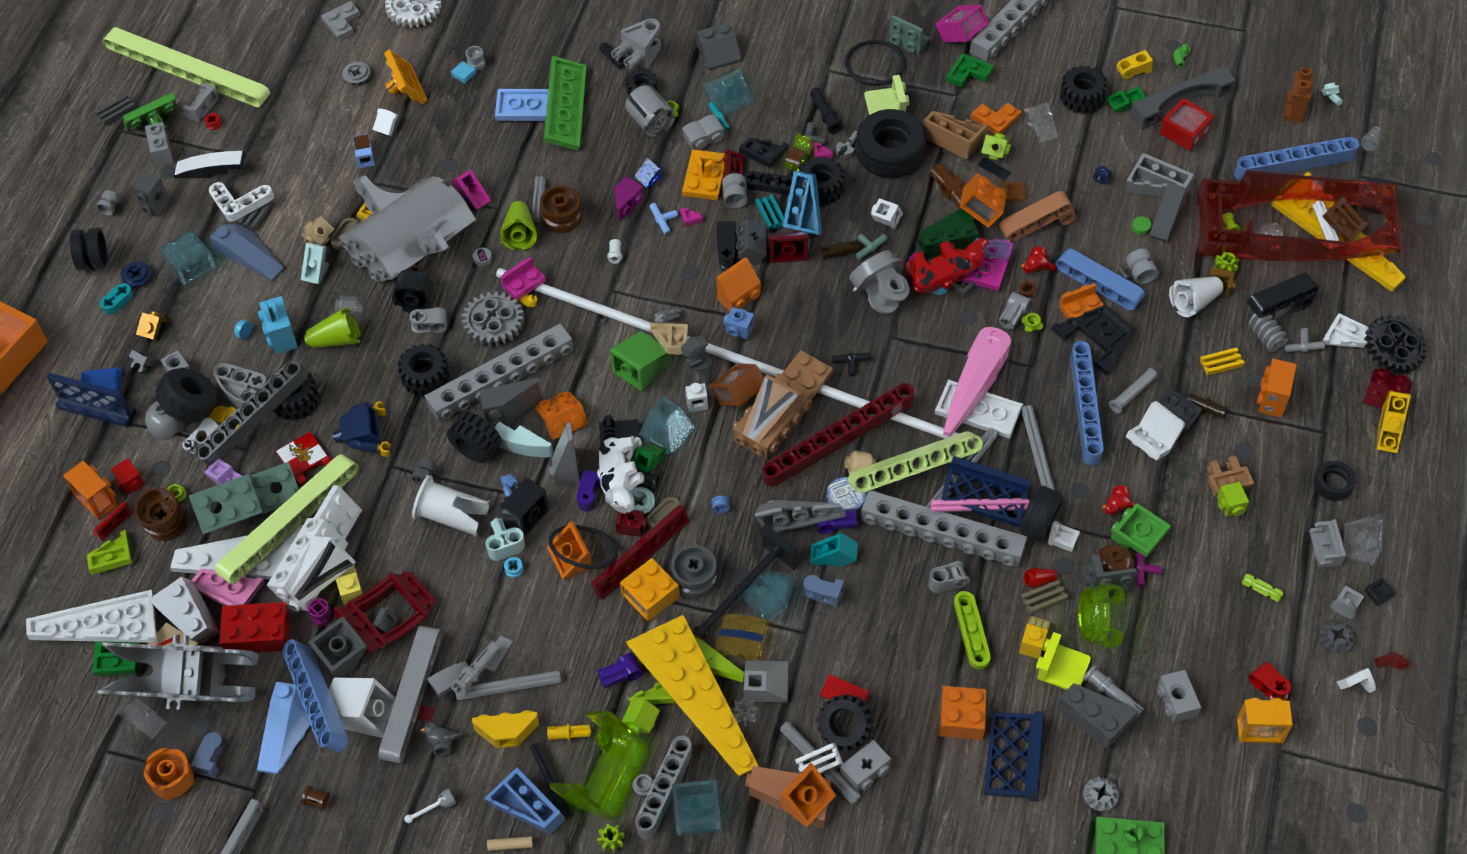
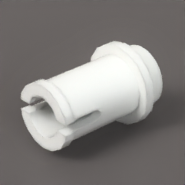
[607,239,622,264]

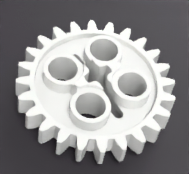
[385,0,442,28]

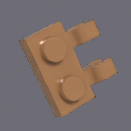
[1207,455,1254,497]

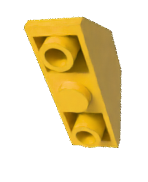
[1376,391,1411,453]
[472,710,539,748]

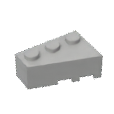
[1125,153,1194,200]

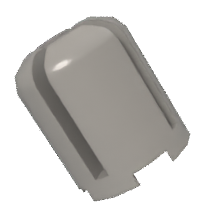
[625,85,675,137]

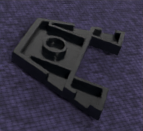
[1051,305,1134,376]

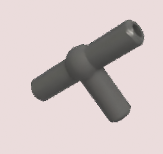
[802,122,826,155]

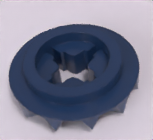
[121,262,152,288]

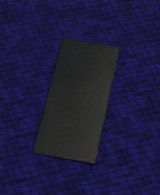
[978,157,1012,180]

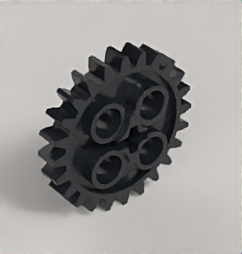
[1364,314,1428,374]

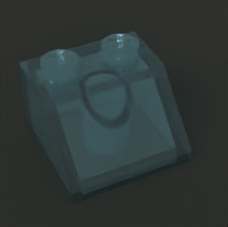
[702,68,753,116]

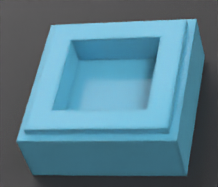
[451,61,476,84]

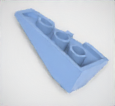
[257,682,310,774]

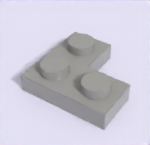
[321,1,360,41]

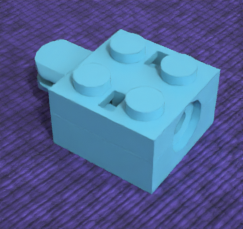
[258,296,298,354]

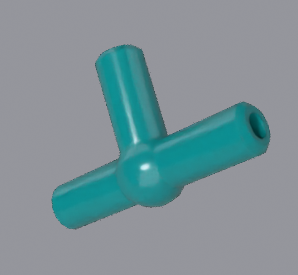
[708,102,730,131]

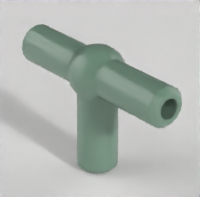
[856,234,888,260]

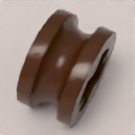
[1019,281,1036,299]

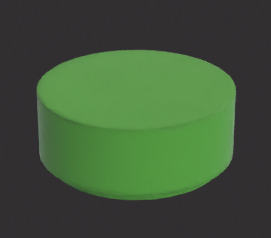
[1132,216,1151,235]

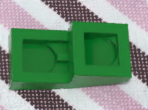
[1106,86,1146,112]

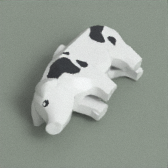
[597,436,644,514]

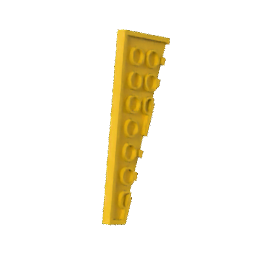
[1272,172,1406,292]
[626,615,759,777]

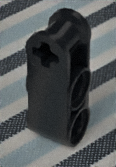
[717,221,736,271]

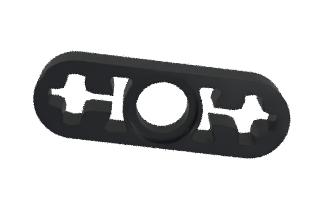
[744,171,793,195]

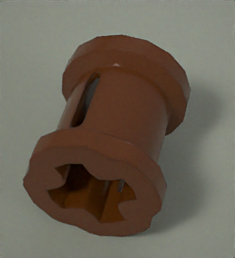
[301,786,330,811]

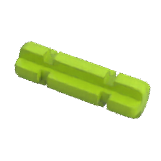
[1242,573,1283,602]

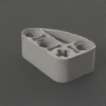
[213,363,267,414]

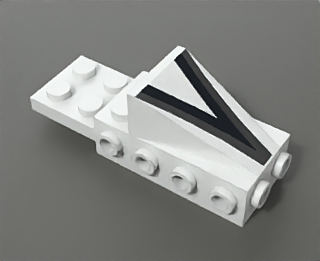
[267,485,362,612]

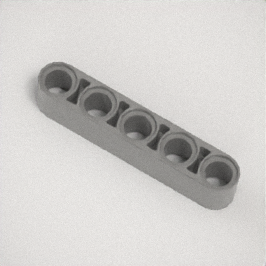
[635,736,692,839]

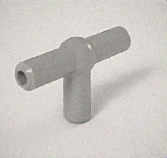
[1284,328,1325,352]

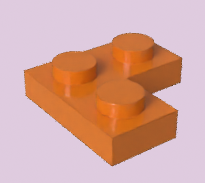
[970,103,1022,134]

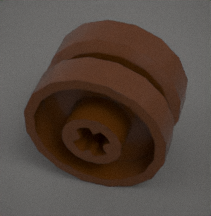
[540,185,582,233]

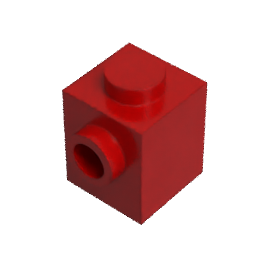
[110,458,145,495]

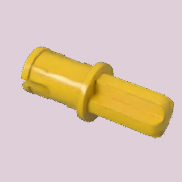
[547,723,591,741]

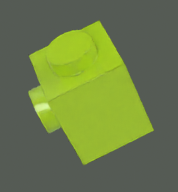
[1217,481,1249,517]
[622,699,660,735]

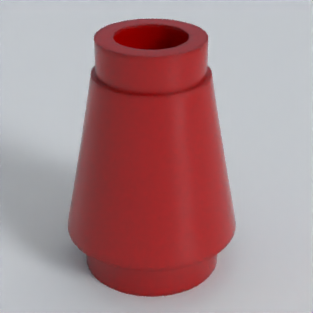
[1024,568,1057,589]

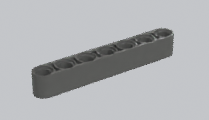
[195,360,308,466]

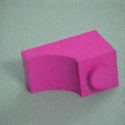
[451,169,491,211]

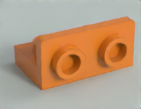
[1059,283,1103,319]

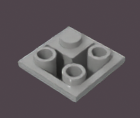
[744,661,788,702]

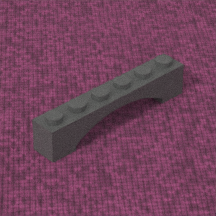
[1130,66,1236,130]

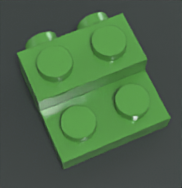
[1111,503,1171,557]

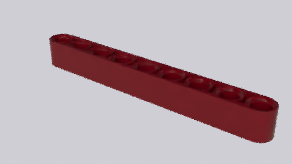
[762,383,914,487]

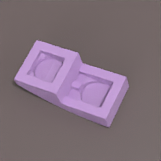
[204,459,242,485]

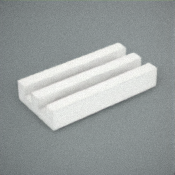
[795,743,843,774]

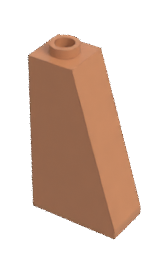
[745,766,831,829]

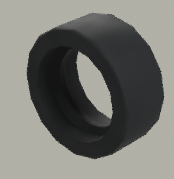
[1314,461,1356,501]

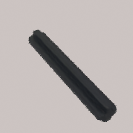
[530,742,575,820]

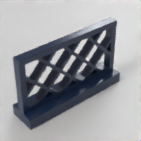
[47,373,136,428]
[941,456,1031,527]
[984,711,1045,802]

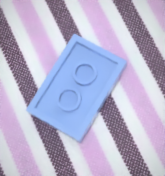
[495,89,548,121]

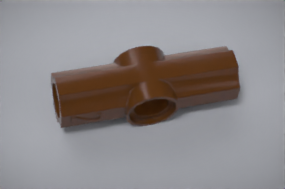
[930,163,975,209]

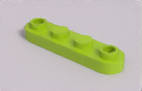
[954,591,991,670]

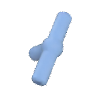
[649,203,678,235]

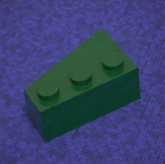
[918,208,979,259]

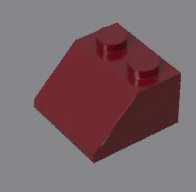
[769,231,808,263]

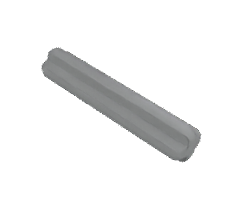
[531,176,546,223]

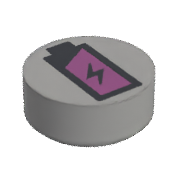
[473,248,492,267]

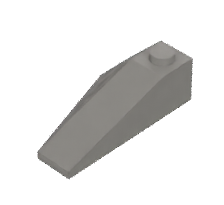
[755,500,846,533]

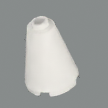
[1169,277,1223,317]

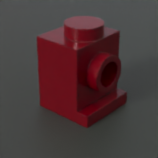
[615,510,647,537]

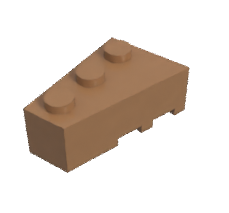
[922,111,988,160]

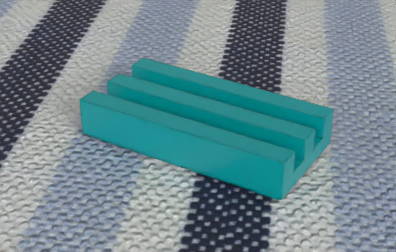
[755,194,784,230]

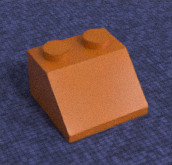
[716,257,761,312]

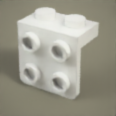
[1126,401,1185,461]

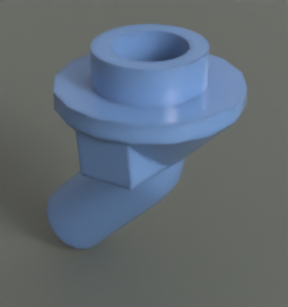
[500,474,519,496]

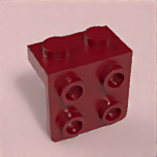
[1362,368,1412,409]

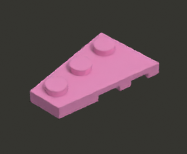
[191,569,265,606]

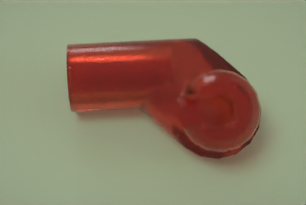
[1375,652,1410,670]

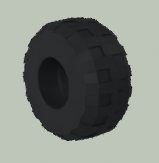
[156,368,218,423]

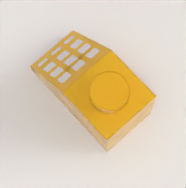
[1019,615,1051,659]

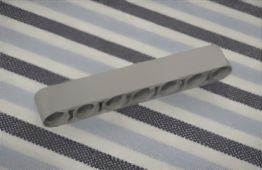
[378,626,442,764]

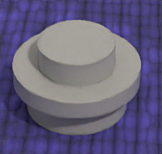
[633,774,654,796]

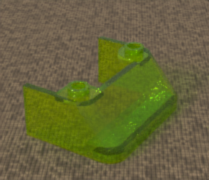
[549,711,648,819]

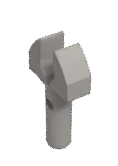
[836,131,857,159]

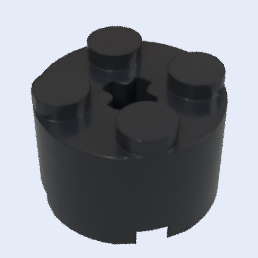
[392,270,434,313]

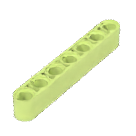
[848,431,983,492]

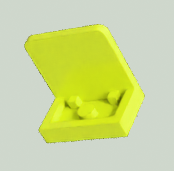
[1036,632,1091,690]

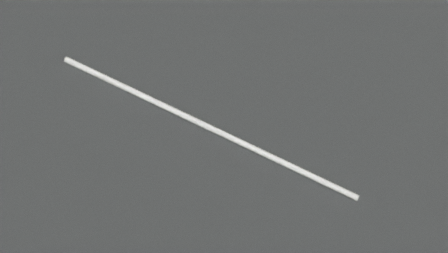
[496,268,973,446]

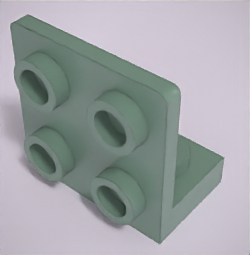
[889,15,930,55]

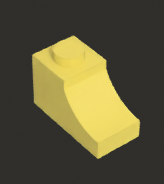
[336,565,363,605]

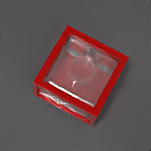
[1159,98,1214,151]

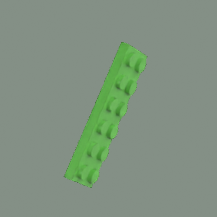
[543,56,587,151]

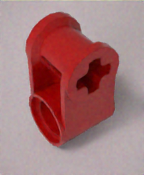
[1248,662,1291,701]

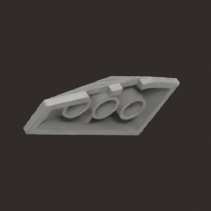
[549,423,580,486]

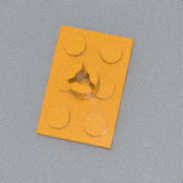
[384,49,428,105]
[682,149,725,201]

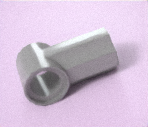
[999,292,1031,330]

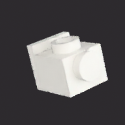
[871,198,903,229]
[685,383,708,412]

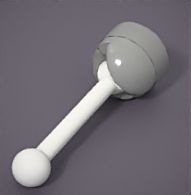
[404,788,457,823]

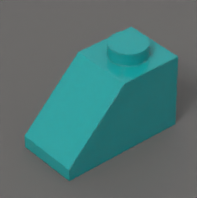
[810,533,858,567]

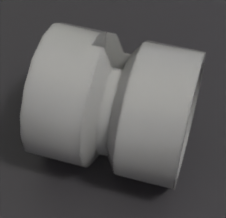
[722,173,748,209]
[1126,248,1159,285]

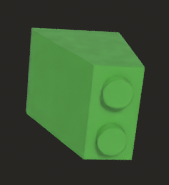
[610,331,672,392]

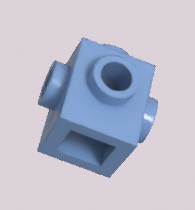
[723,307,754,340]

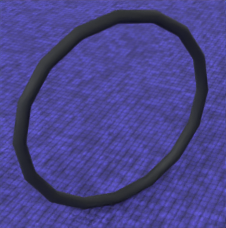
[845,40,905,85]
[549,525,618,569]

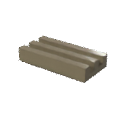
[1021,580,1069,615]

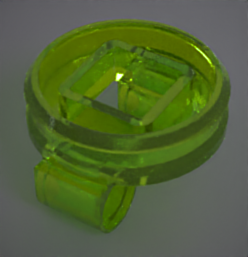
[1078,583,1125,647]

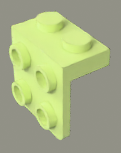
[864,75,909,115]

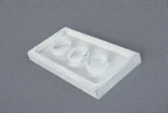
[935,380,1023,439]

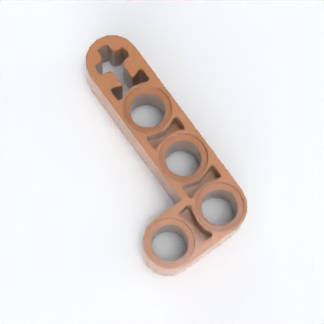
[999,191,1076,242]

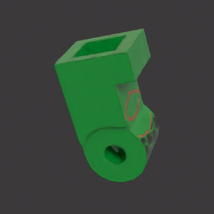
[633,442,666,473]

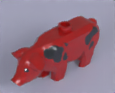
[905,238,989,294]

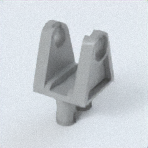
[611,19,661,70]

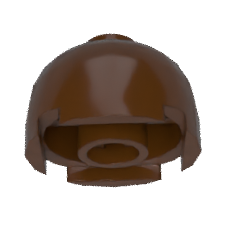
[1097,544,1135,572]

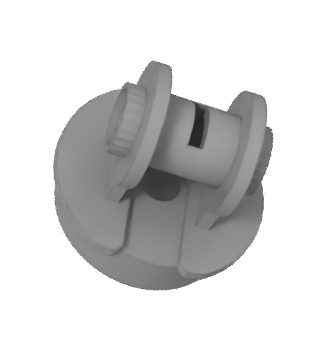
[849,250,909,314]

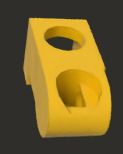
[1116,50,1153,80]

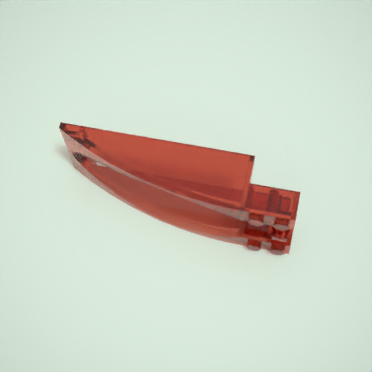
[1197,170,1401,261]

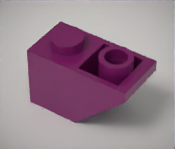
[614,176,644,221]

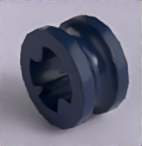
[1093,166,1112,184]

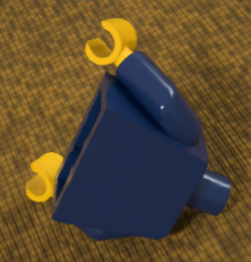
[333,401,391,457]

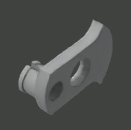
[182,417,219,455]

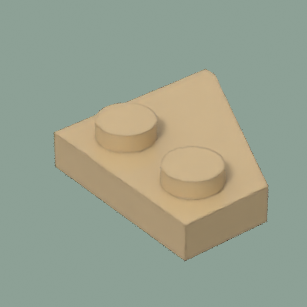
[650,322,688,355]

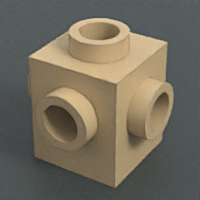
[301,216,334,246]

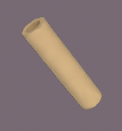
[487,836,533,851]

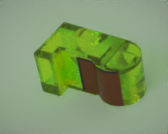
[785,133,814,171]

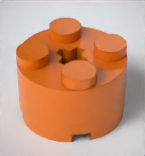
[144,748,195,800]

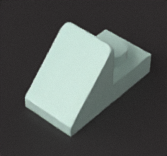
[301,243,329,284]

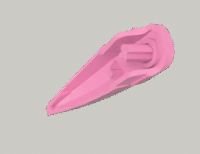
[943,327,1011,437]

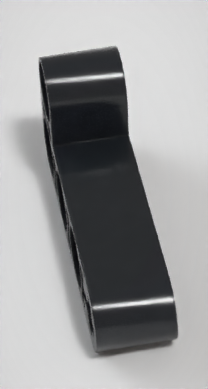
[1247,273,1319,318]

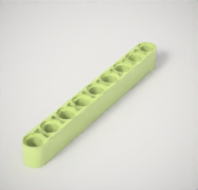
[215,454,359,585]

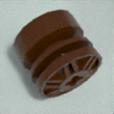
[134,488,187,541]

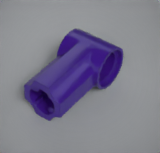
[816,509,857,534]
[597,653,643,689]

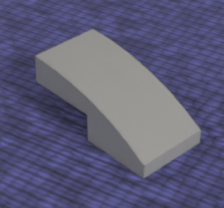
[427,661,469,698]

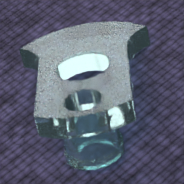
[975,237,1012,262]

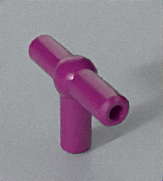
[1135,551,1162,587]

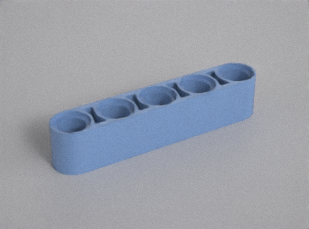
[1055,248,1145,310]

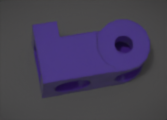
[577,470,602,512]

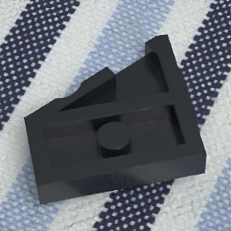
[739,138,789,167]

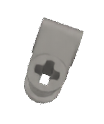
[409,307,447,334]
[928,561,970,593]

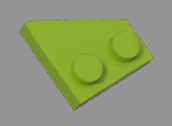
[87,530,132,575]

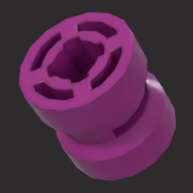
[308,598,332,627]

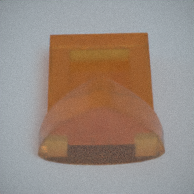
[999,180,1025,202]

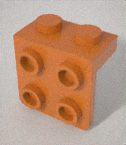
[535,392,588,440]

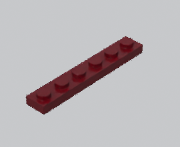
[591,505,690,600]

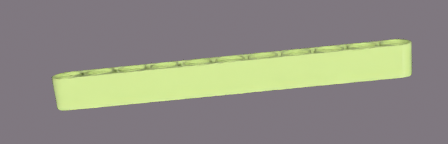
[102,27,270,107]

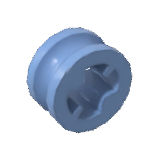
[711,496,730,514]

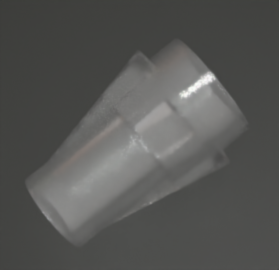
[1361,126,1381,151]

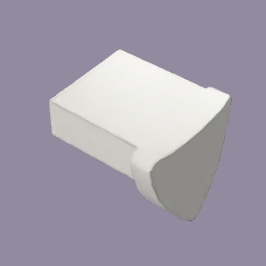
[373,108,398,136]
[1048,521,1080,552]
[1337,668,1376,693]

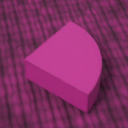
[813,143,833,159]
[680,208,703,227]

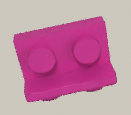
[500,257,546,300]

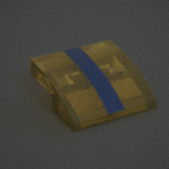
[716,614,769,660]

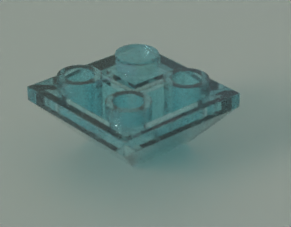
[639,396,695,455]
[740,570,792,620]

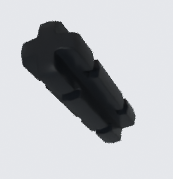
[599,42,624,68]

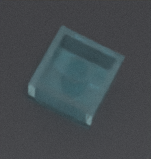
[159,230,216,285]
[672,779,721,836]

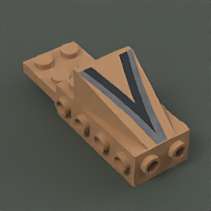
[733,350,833,460]

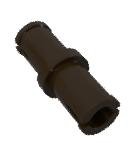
[821,239,860,259]
[1187,393,1228,419]

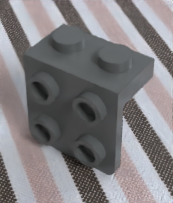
[1083,554,1137,598]

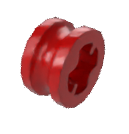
[204,113,222,130]

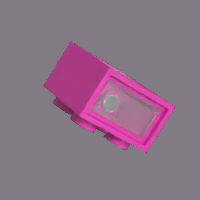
[935,5,989,43]

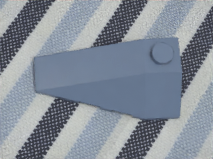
[210,224,284,282]

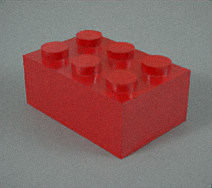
[219,602,291,653]

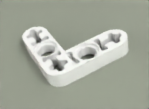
[209,182,274,221]

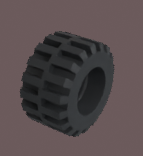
[1060,65,1107,114]
[799,156,844,206]
[398,343,450,397]
[271,370,319,420]
[446,411,502,463]
[816,695,875,751]

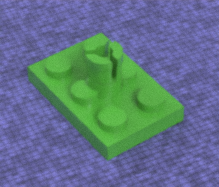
[123,93,176,131]
[1095,817,1165,854]

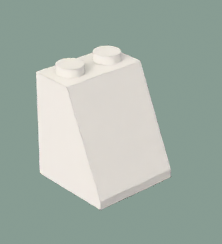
[329,678,396,737]

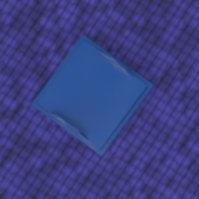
[80,367,123,391]

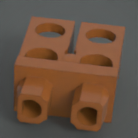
[1284,67,1314,123]

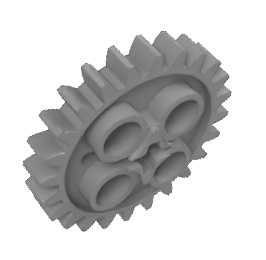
[462,291,524,347]

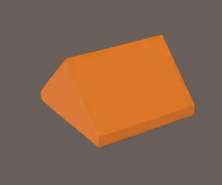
[547,521,592,579]
[781,763,836,827]

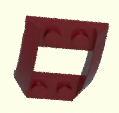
[334,572,436,654]

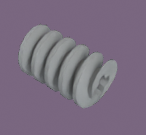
[1249,314,1288,352]

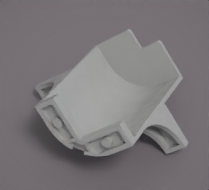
[339,175,476,282]

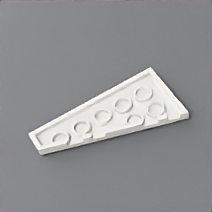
[170,524,304,580]
[26,590,158,643]

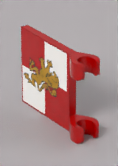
[275,432,332,489]

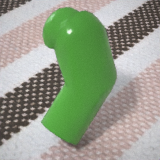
[1173,44,1191,68]

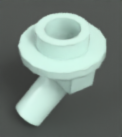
[1321,83,1343,106]

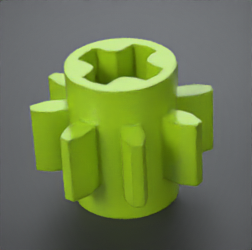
[1214,252,1239,272]
[597,824,625,853]

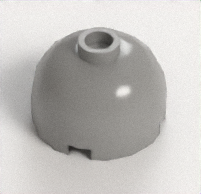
[145,401,186,440]

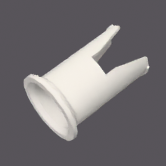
[412,475,490,537]

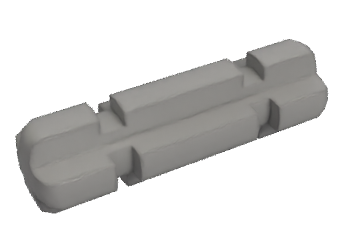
[655,308,680,323]

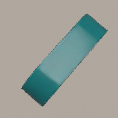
[100,283,133,315]

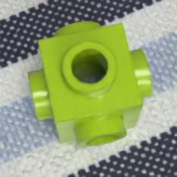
[981,133,1011,160]

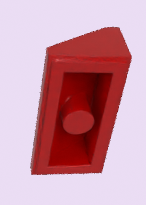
[92,501,131,541]

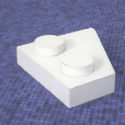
[1323,313,1368,348]

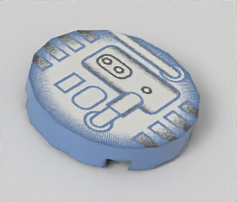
[826,477,867,513]

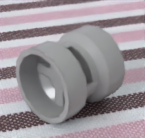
[466,46,485,71]
[96,190,121,216]

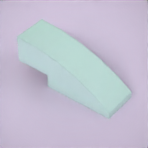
[495,422,553,457]

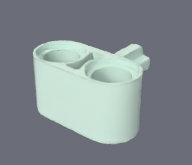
[486,518,526,561]

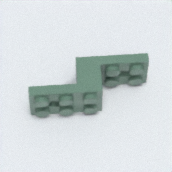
[189,462,299,534]

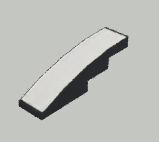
[173,150,245,178]

